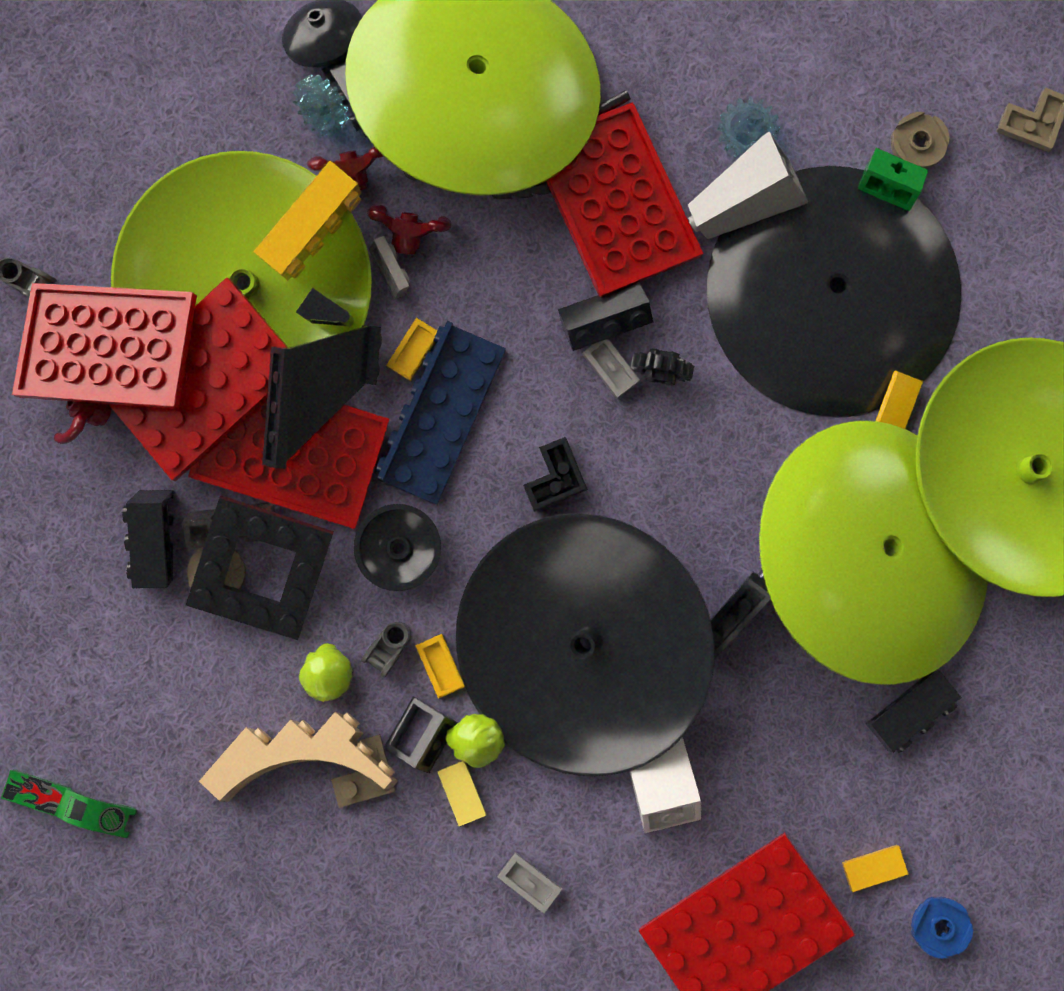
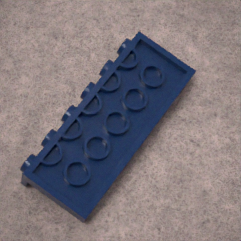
[376,321,506,505]

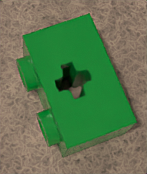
[858,148,928,211]

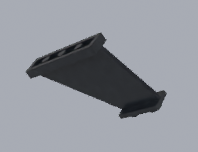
[262,325,382,469]
[711,569,771,659]

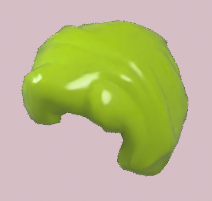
[299,643,352,702]
[446,714,505,768]

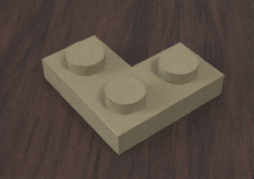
[996,88,1064,152]
[331,734,396,808]

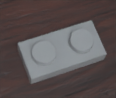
[369,236,409,300]
[582,339,640,399]
[497,852,562,913]

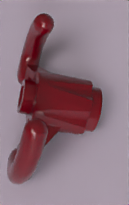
[307,147,384,190]
[367,205,452,255]
[54,401,111,444]

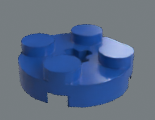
[911,897,973,959]

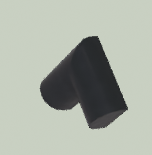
[523,437,588,512]

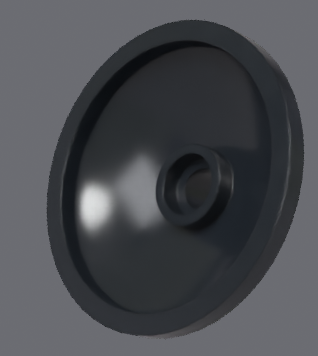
[282,0,362,68]
[354,504,441,591]

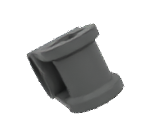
[0,257,56,298]
[361,622,411,678]

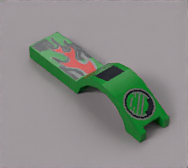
[1,769,138,838]

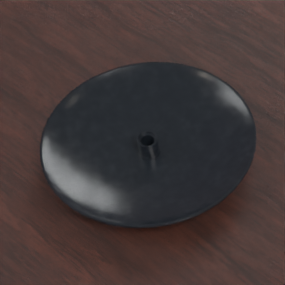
[707,166,961,416]
[456,513,715,777]

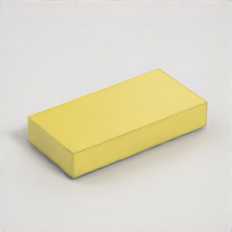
[437,761,487,826]

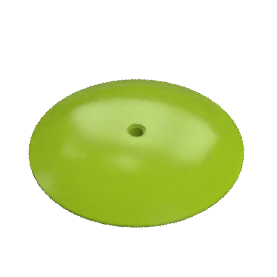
[345,0,600,196]
[111,151,372,348]
[916,338,1064,597]
[759,421,988,685]

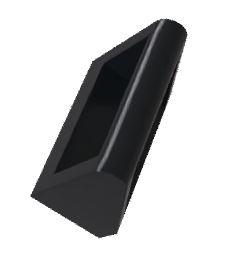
[296,288,354,327]
[384,696,458,773]

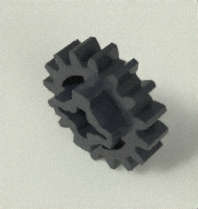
[631,349,695,386]

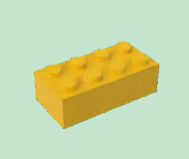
[253,161,362,281]

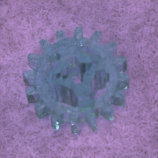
[292,74,349,136]
[717,96,780,158]

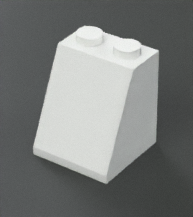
[629,737,701,833]

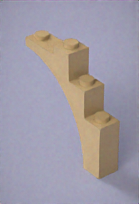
[199,712,398,802]

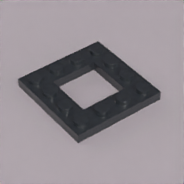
[185,495,334,640]

